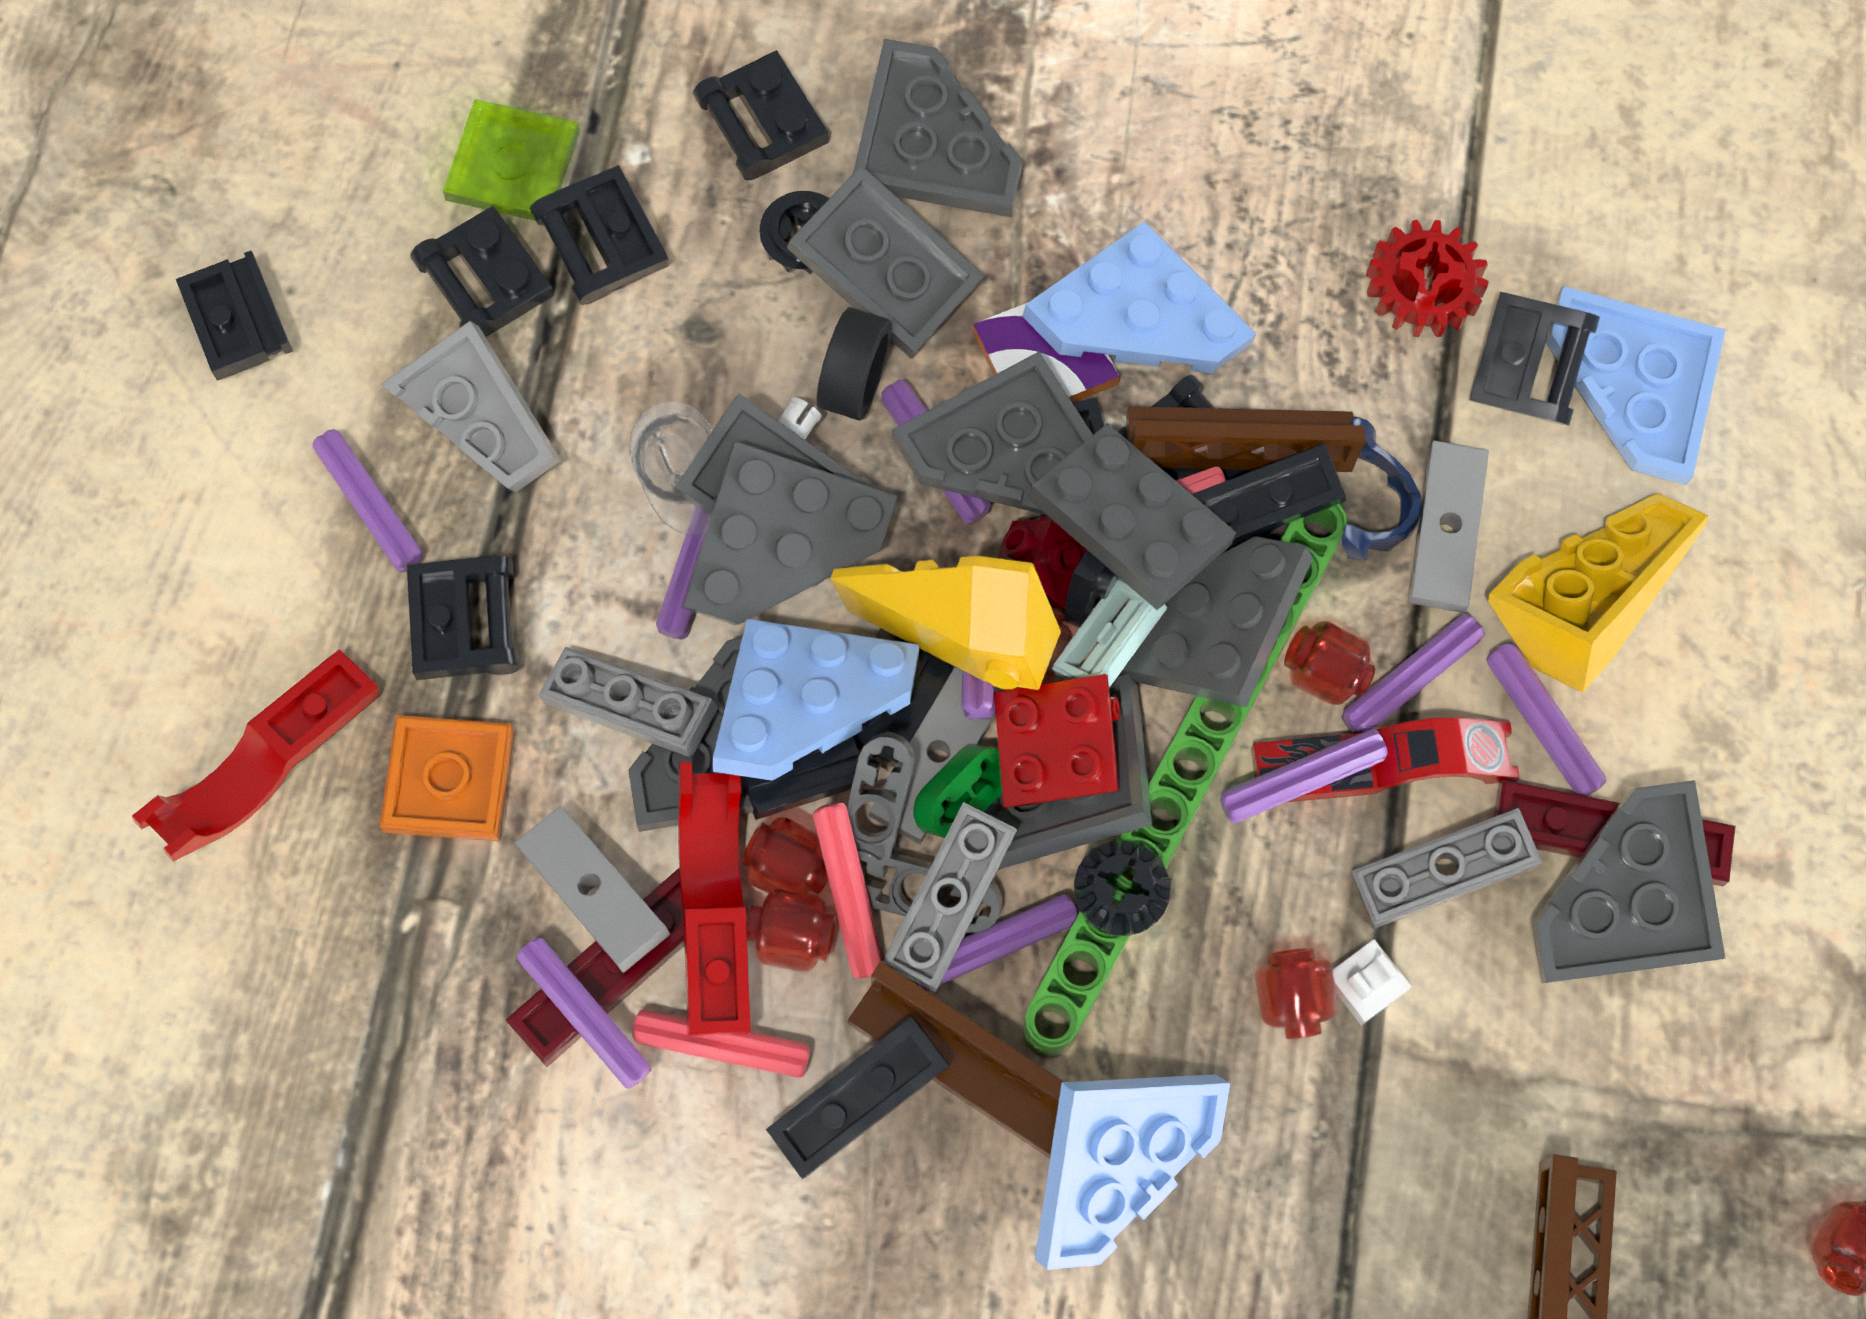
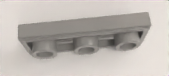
[1408,441,1489,613]
[538,647,718,758]
[869,667,1003,844]
[883,802,1017,992]
[514,806,670,973]
[1351,808,1542,929]

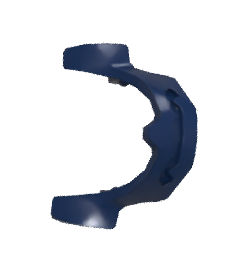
[1342,417,1421,561]

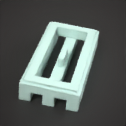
[1051,578,1167,688]

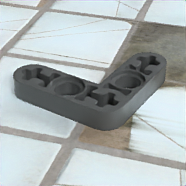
[847,732,1002,933]

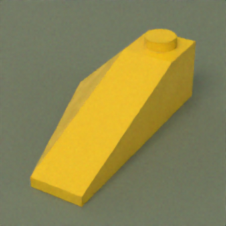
[1488,493,1708,693]
[830,556,1061,690]

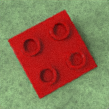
[994,674,1121,808]

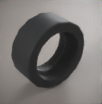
[816,307,892,421]

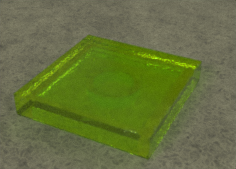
[442,99,580,221]

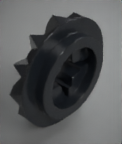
[759,191,830,274]
[1074,838,1171,936]

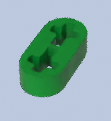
[913,744,1002,838]

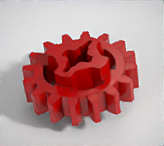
[1366,220,1489,337]

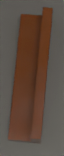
[1126,406,1366,472]
[848,961,1064,1158]
[1527,1154,1617,1319]

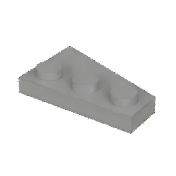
[381,321,561,492]

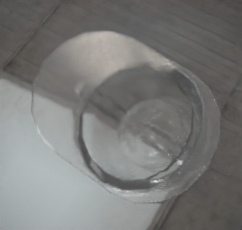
[629,401,713,536]

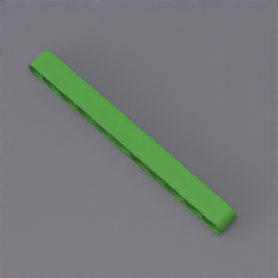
[1023,504,1347,1057]

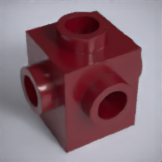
[998,516,1087,608]

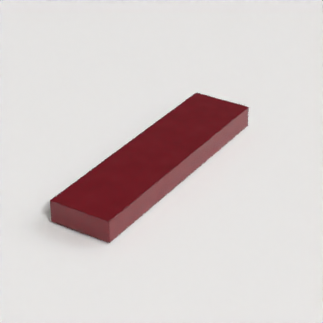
[1494,780,1736,887]
[505,868,684,1067]

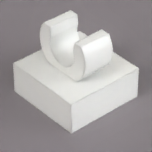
[1324,939,1412,1026]

